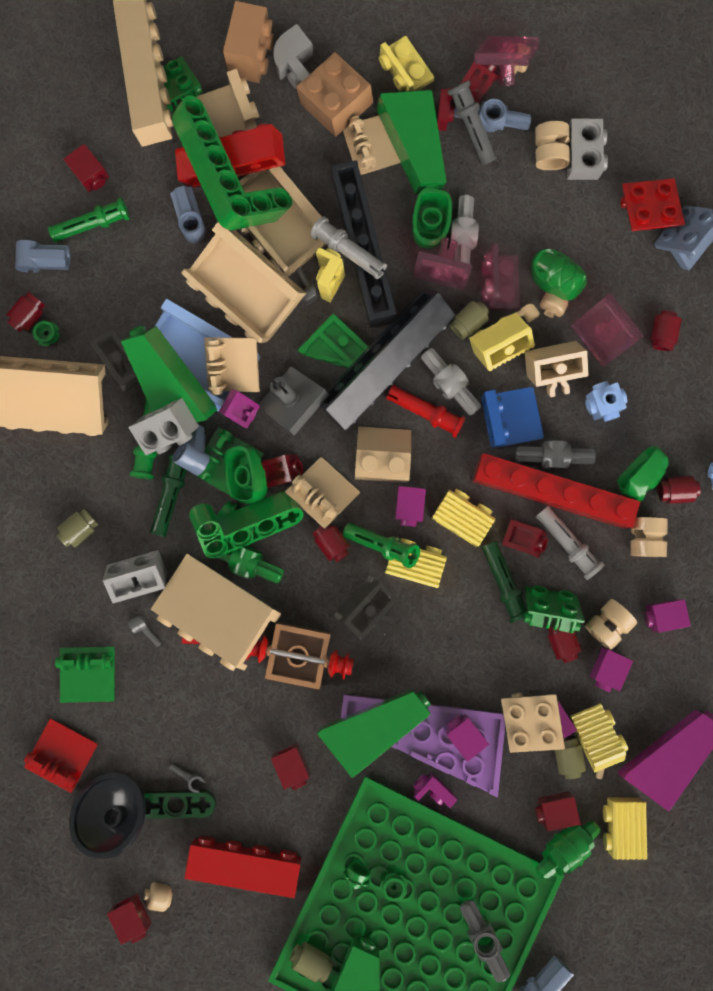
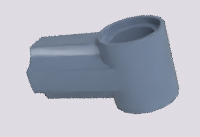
[170,186,206,243]
[15,240,70,273]
[173,424,210,476]
[519,955,574,991]

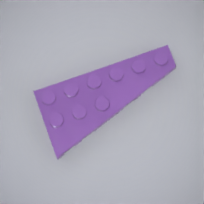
[341,694,505,798]

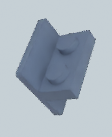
[654,206,713,270]

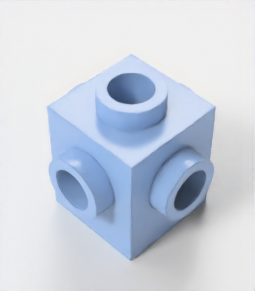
[585,381,627,422]

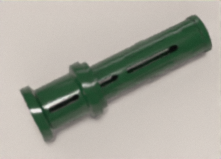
[149,454,187,537]
[481,541,528,623]

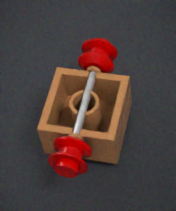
[246,622,354,689]

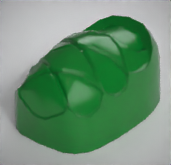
[412,188,452,249]
[530,249,587,301]
[224,446,267,504]
[616,446,669,502]

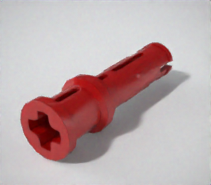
[386,384,466,438]

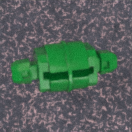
[535,821,601,880]

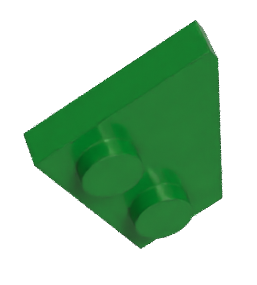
[298,314,369,369]

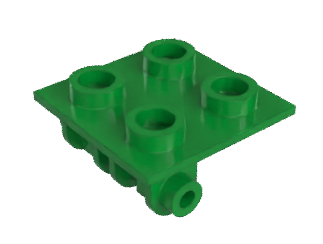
[163,56,203,112]
[198,427,264,495]
[524,585,584,633]
[55,647,115,703]

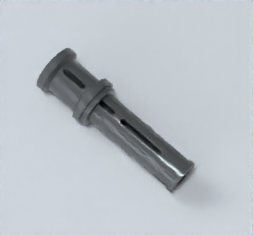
[447,80,497,165]

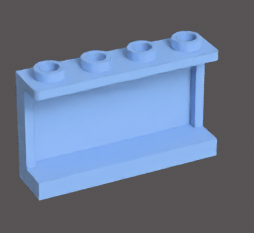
[155,299,260,412]

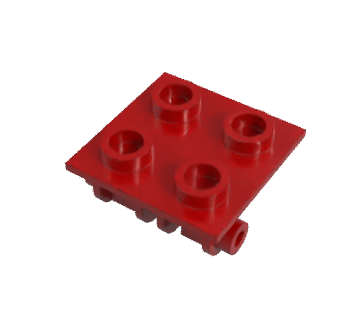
[620,178,685,231]
[24,718,98,793]

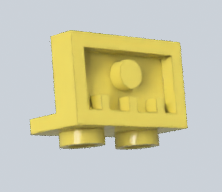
[379,36,434,92]
[316,248,345,303]

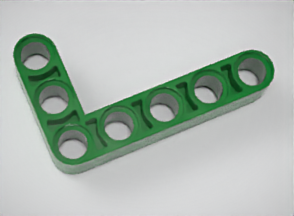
[171,95,293,230]

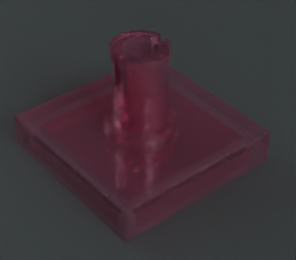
[475,36,539,86]
[413,238,472,291]
[571,293,644,367]

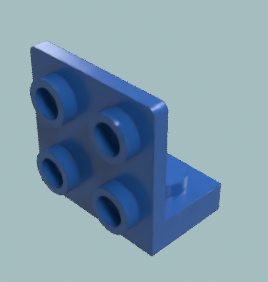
[481,387,544,449]

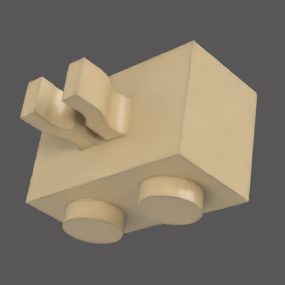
[525,341,588,397]

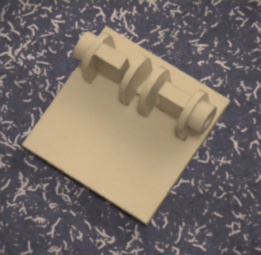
[343,116,400,175]
[204,337,260,395]
[285,457,360,529]
[501,693,565,753]

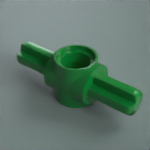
[217,546,284,583]

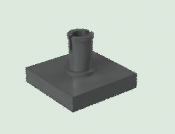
[258,366,329,436]

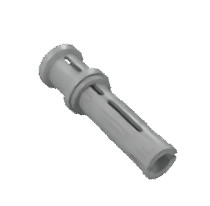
[311,216,387,279]
[535,505,605,580]

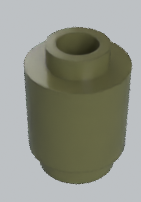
[449,301,489,340]
[57,508,99,547]
[555,736,586,779]
[289,941,333,983]

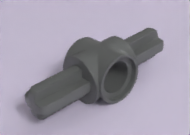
[515,441,596,470]
[460,899,510,982]

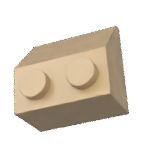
[355,427,411,483]

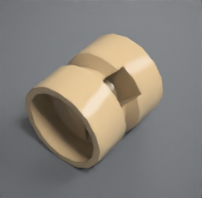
[535,121,570,170]
[630,517,668,557]
[585,599,637,651]

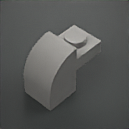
[274,24,313,89]

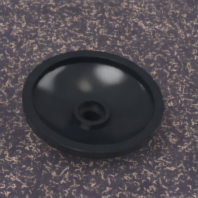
[69,772,146,859]

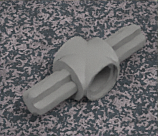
[449,195,479,273]
[421,348,481,415]

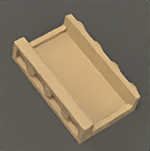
[239,167,328,277]
[182,222,306,343]
[0,356,108,436]
[151,554,281,671]

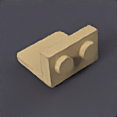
[196,69,259,137]

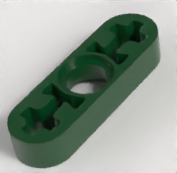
[143,790,217,819]

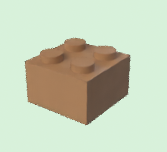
[223,1,274,83]
[296,52,373,137]

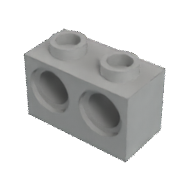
[567,119,608,180]
[128,398,199,455]
[103,550,168,603]

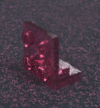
[481,243,520,310]

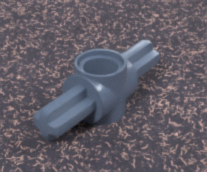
[454,98,531,132]

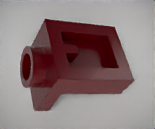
[461,60,499,104]
[437,88,455,131]
[261,455,303,489]
[502,520,548,558]

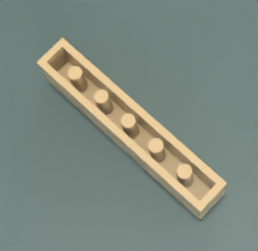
[113,0,173,147]

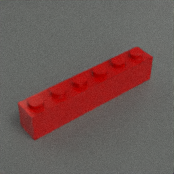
[472,453,640,529]

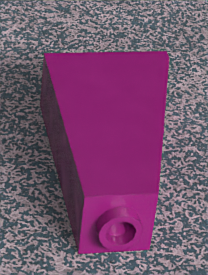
[617,710,713,811]

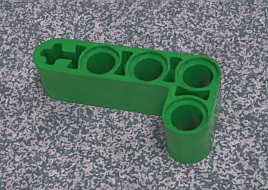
[189,491,303,558]

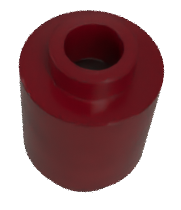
[6,292,46,332]
[650,311,682,351]
[657,476,701,504]
[312,523,351,563]
[547,625,582,663]

